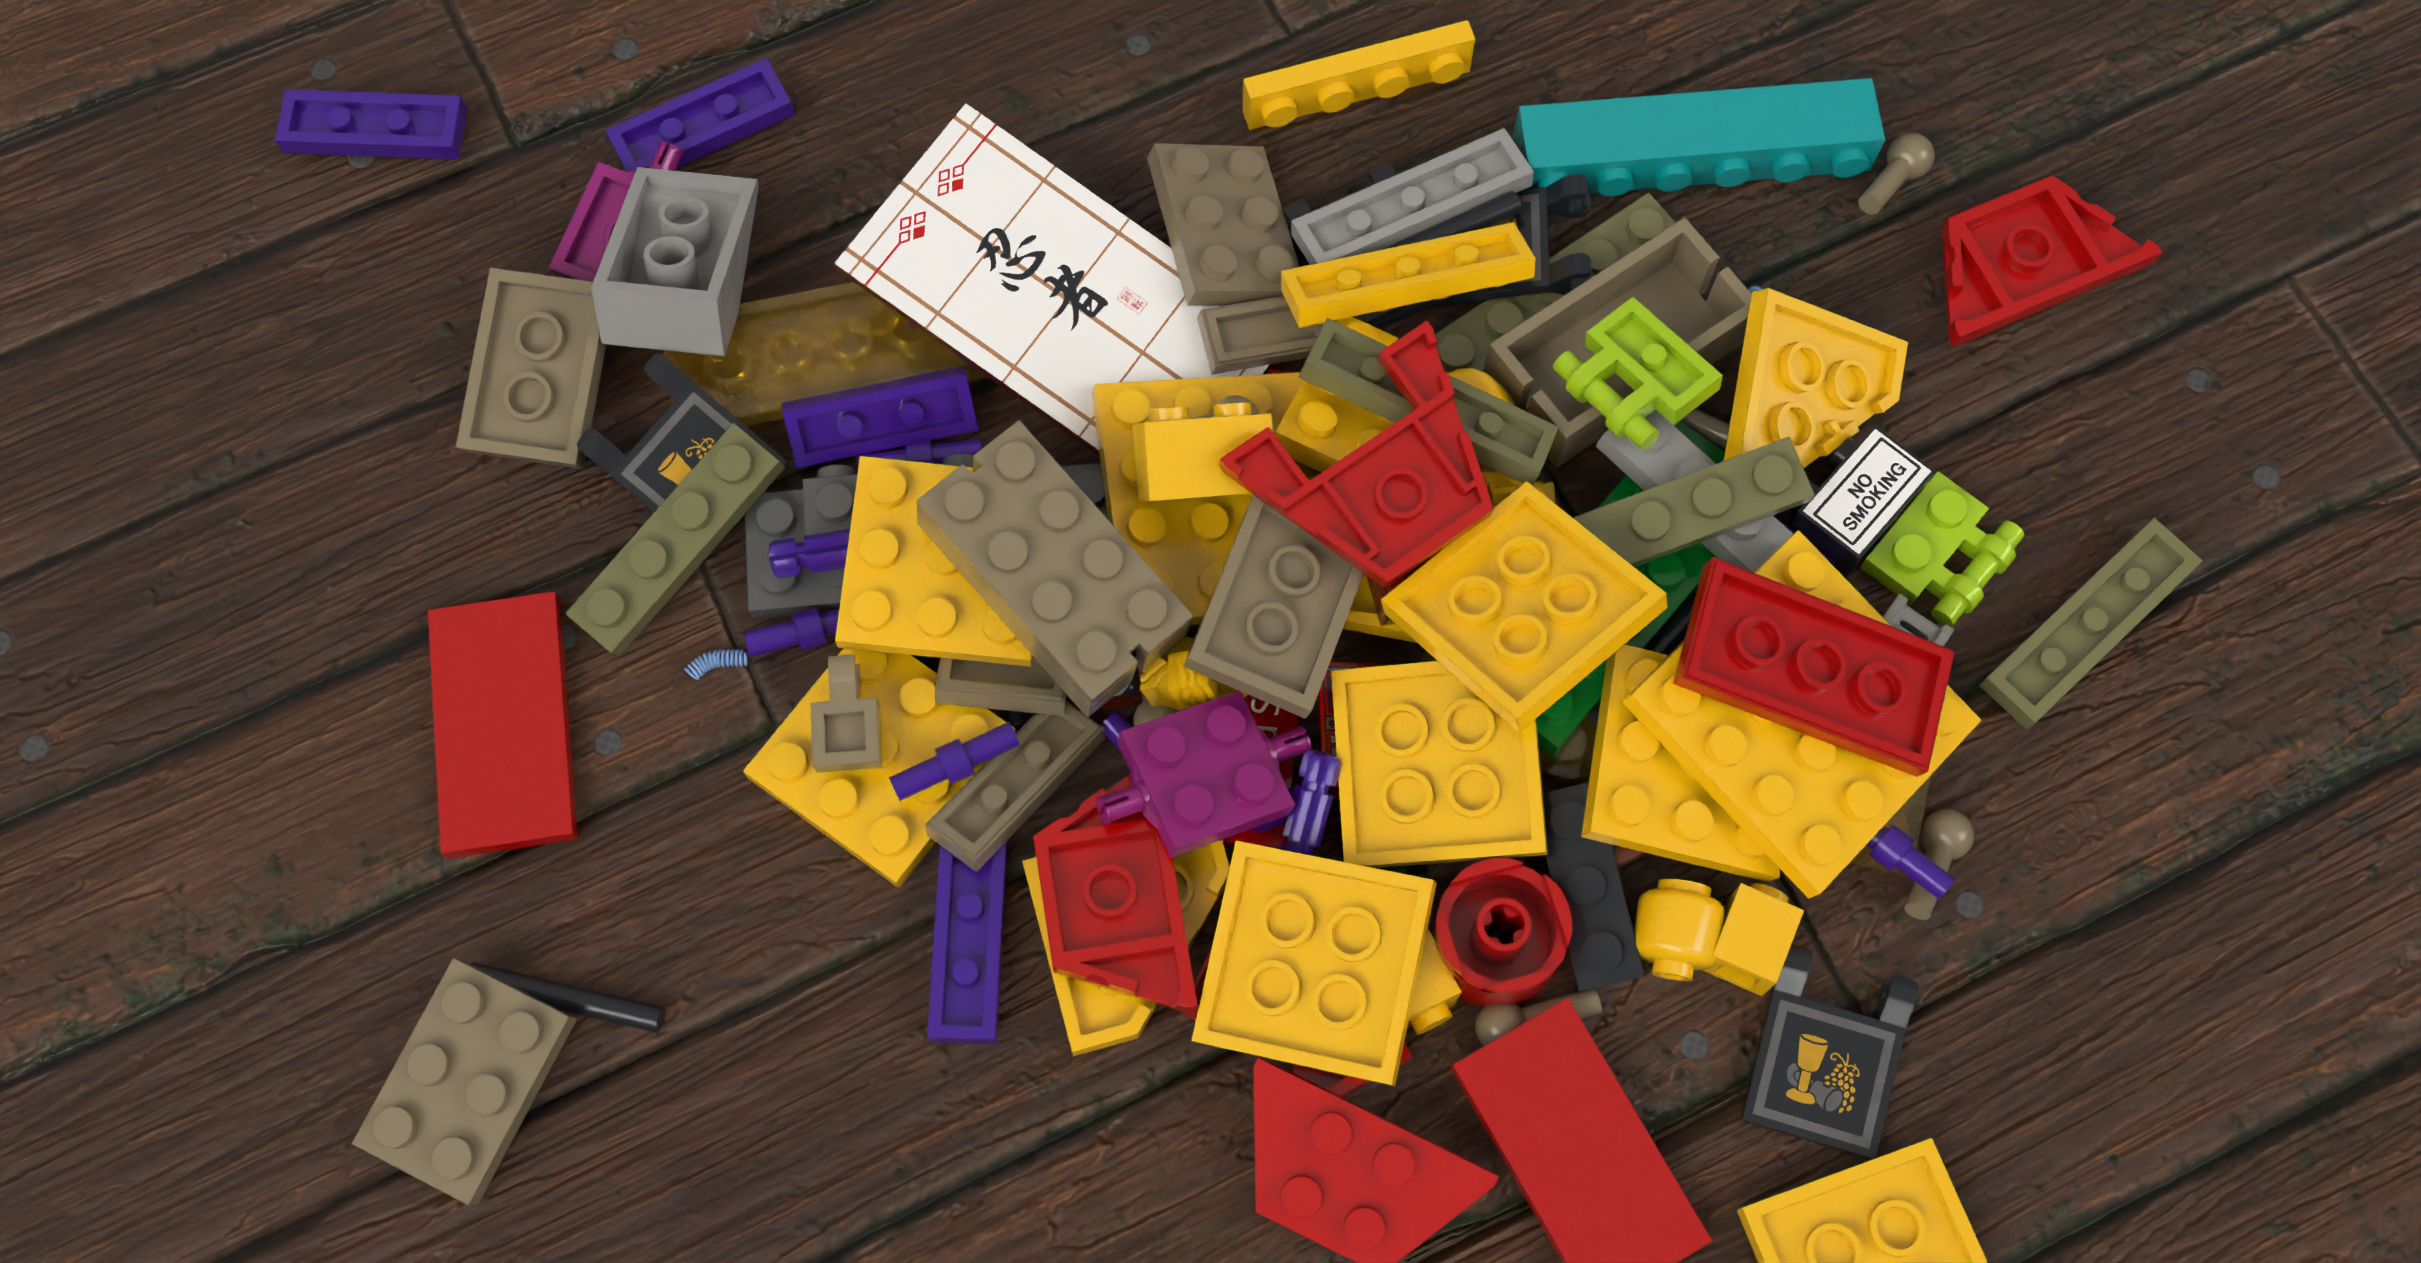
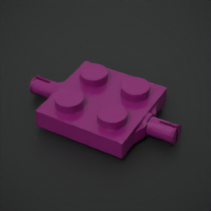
[549,141,684,282]
[1096,691,1311,858]

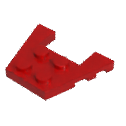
[1219,321,1494,589]

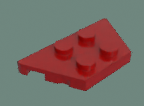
[1942,175,2162,348]
[1033,774,1198,1013]
[1253,1057,1499,1263]

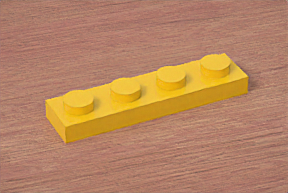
[1242,20,1476,130]
[1281,222,1536,328]

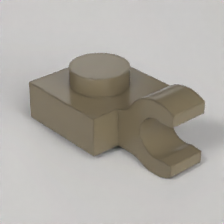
[810,655,883,773]

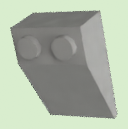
[591,167,758,356]

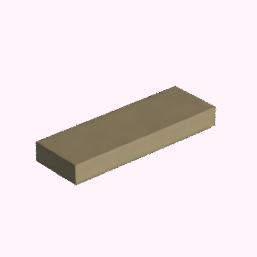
[925,701,1105,872]

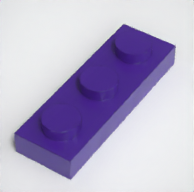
[605,58,795,172]
[275,89,467,159]
[782,366,979,468]
[927,843,1008,1044]

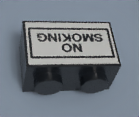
[1789,425,1935,579]

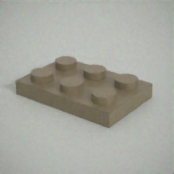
[1147,143,1299,306]
[456,268,607,469]
[1183,495,1363,719]
[352,958,577,1205]

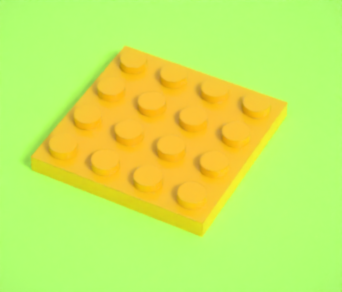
[1092,372,1303,625]
[1622,530,1982,899]

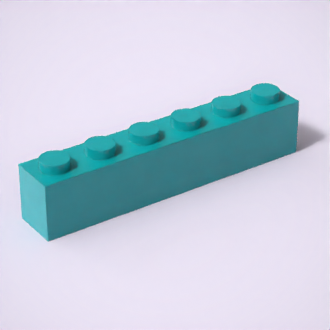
[1512,78,1885,196]

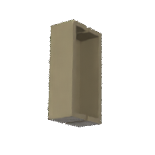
[1483,217,1752,468]
[917,420,1193,718]

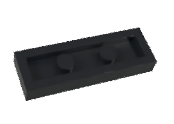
[1543,782,1647,992]

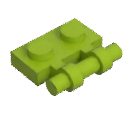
[1553,297,1723,451]
[1860,471,2025,627]

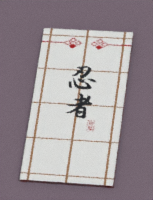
[834,104,1270,456]

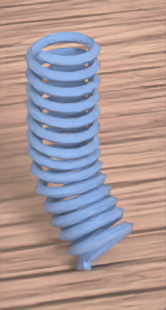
[684,648,748,680]

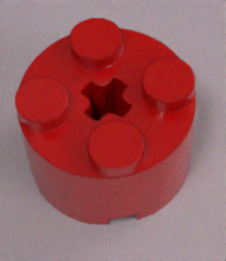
[1430,858,1573,1006]

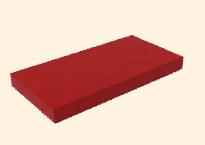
[1673,557,1955,777]
[428,591,578,859]
[1449,998,1712,1263]

